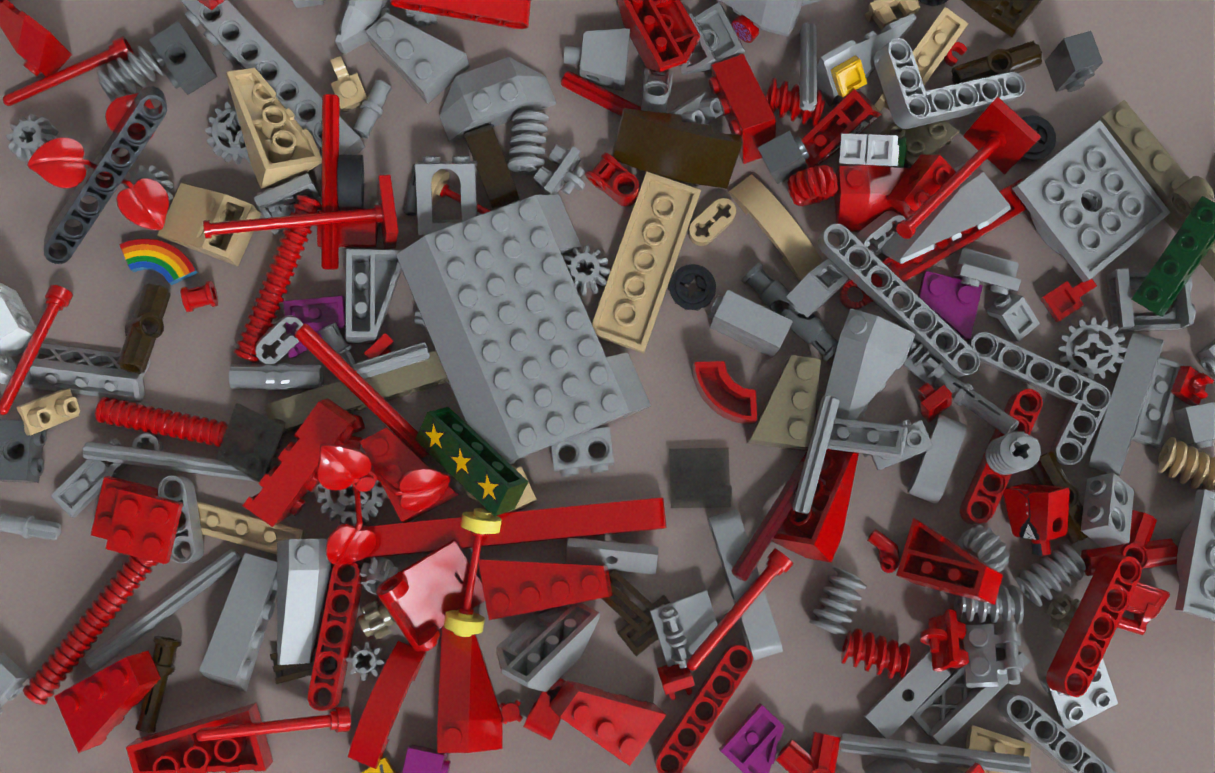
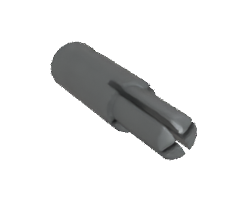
[404,164,417,216]

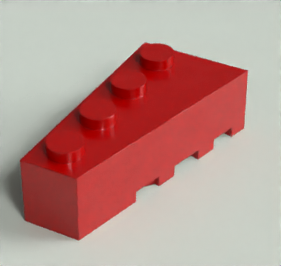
[242,398,357,527]
[478,559,613,620]

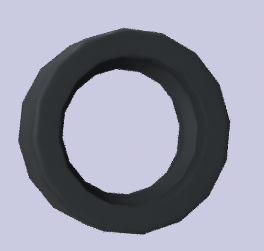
[337,154,364,210]

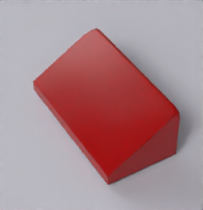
[317,210,379,247]

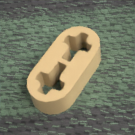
[688,198,736,246]

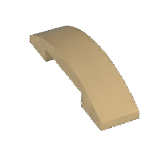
[728,174,823,281]

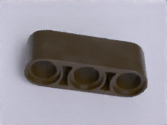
[464,124,520,210]

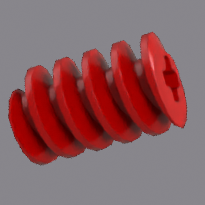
[766,78,826,127]
[841,628,911,679]

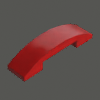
[348,641,426,769]

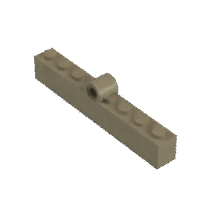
[1095,100,1215,281]

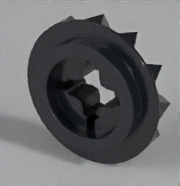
[1022,115,1056,161]
[669,264,716,311]

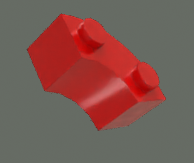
[692,361,757,424]

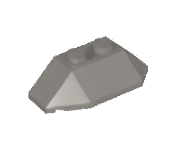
[335,0,390,54]
[440,57,556,143]
[496,603,600,692]

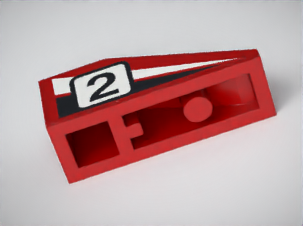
[801,89,881,168]

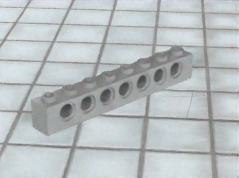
[181,0,365,158]

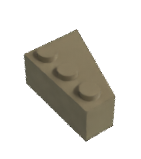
[747,355,821,451]

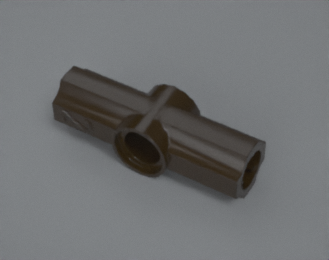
[951,40,1042,85]
[117,283,171,374]
[1030,451,1088,544]

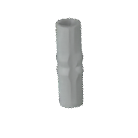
[229,363,324,391]

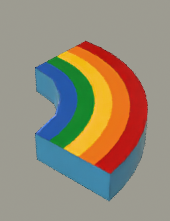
[119,239,198,285]

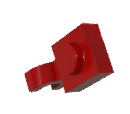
[1040,278,1097,323]

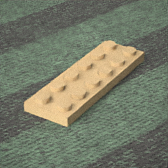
[592,171,701,353]

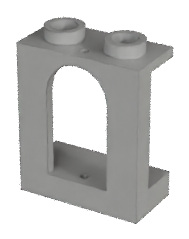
[415,156,477,235]
[1106,268,1196,332]

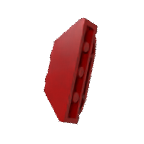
[617,0,700,72]

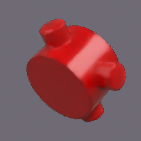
[499,700,523,725]

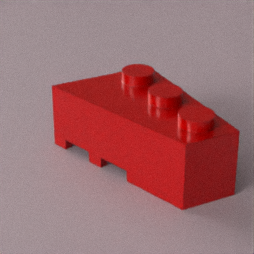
[360,427,459,523]
[896,518,1003,605]
[54,650,161,753]
[549,680,666,766]

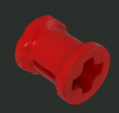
[180,280,218,312]

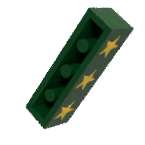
[415,407,529,517]

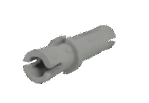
[934,370,1019,435]

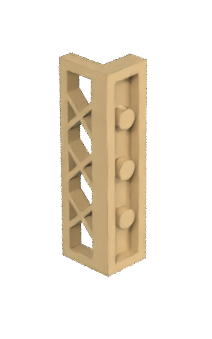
[874,7,969,111]

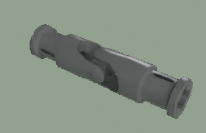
[742,262,838,362]

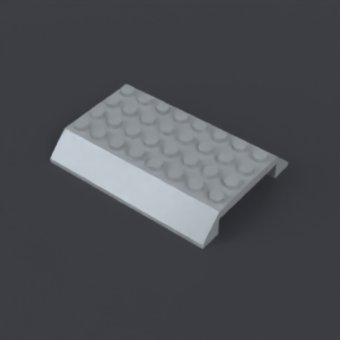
[396,194,651,465]

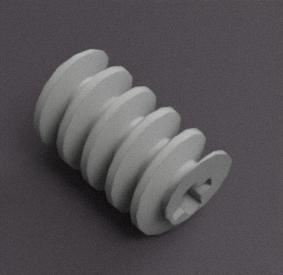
[97,45,164,101]
[507,110,549,175]
[985,432,1041,475]
[1016,543,1086,607]
[809,566,867,635]
[954,584,1024,625]

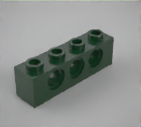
[1131,196,1215,317]

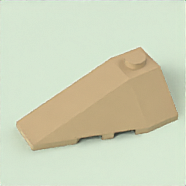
[226,68,322,189]

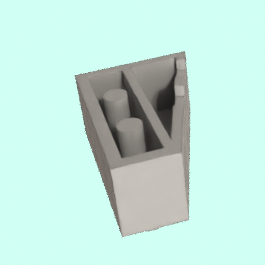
[365,13,470,104]
[346,249,402,344]

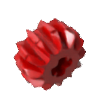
[787,165,839,206]

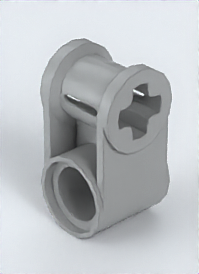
[641,68,673,113]

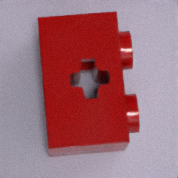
[886,154,956,219]

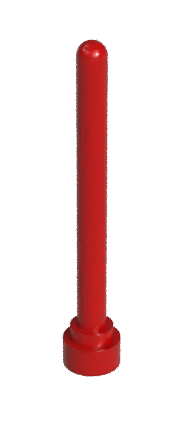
[2,36,134,106]
[0,285,73,415]
[686,548,793,670]
[196,706,351,741]

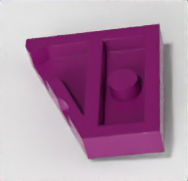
[918,271,983,341]
[283,296,346,358]
[719,703,784,773]

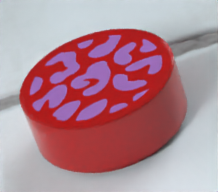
[731,15,759,43]

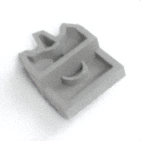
[681,2,746,75]

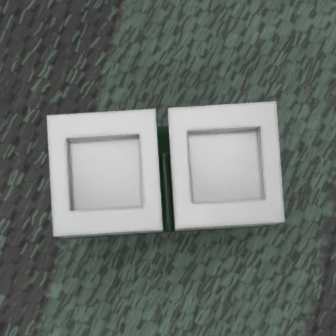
[839,134,907,167]

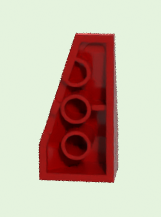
[0,0,72,77]
[835,165,909,232]
[772,449,859,563]
[437,625,503,753]

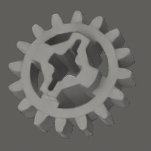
[205,102,251,165]
[1058,315,1127,380]
[317,480,384,527]

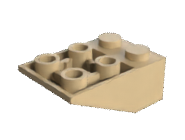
[157,183,261,267]

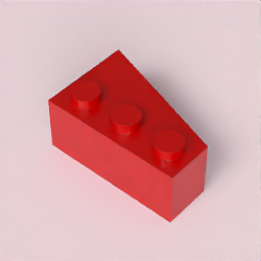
[708,54,776,164]

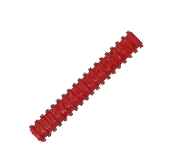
[233,195,322,362]
[95,397,273,456]
[23,555,158,705]

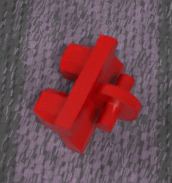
[920,609,969,672]

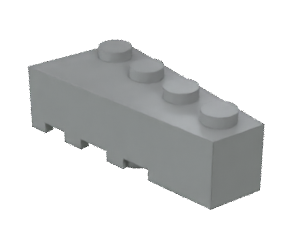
[199,553,277,692]

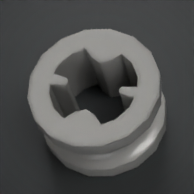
[132,433,164,452]

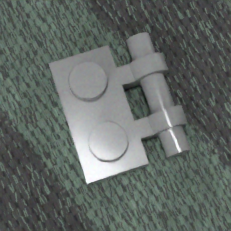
[963,621,1023,688]

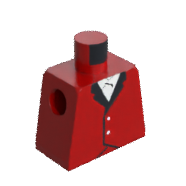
[1003,483,1070,556]

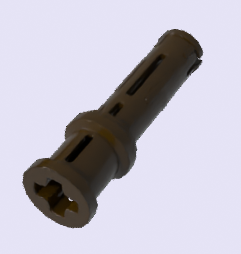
[135,636,182,733]

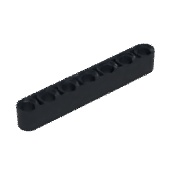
[44,86,167,264]

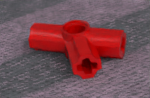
[1081,510,1178,576]
[775,732,841,773]

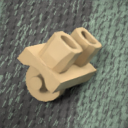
[864,0,920,30]
[16,388,80,436]

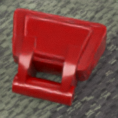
[1117,582,1170,635]

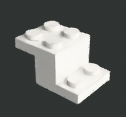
[0,283,37,385]

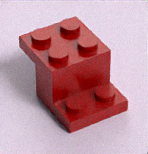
[91,476,183,564]

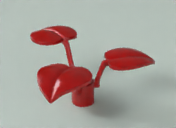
[27,93,169,230]
[317,444,450,565]

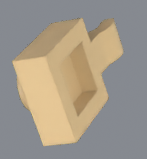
[330,56,367,112]

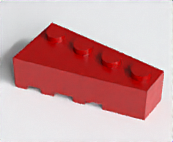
[126,703,273,773]

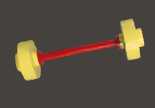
[444,508,502,637]

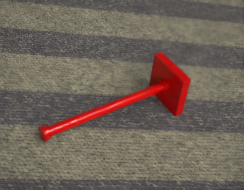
[896,97,1041,239]
[203,175,398,250]

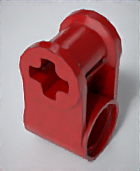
[585,152,639,207]
[523,678,566,741]

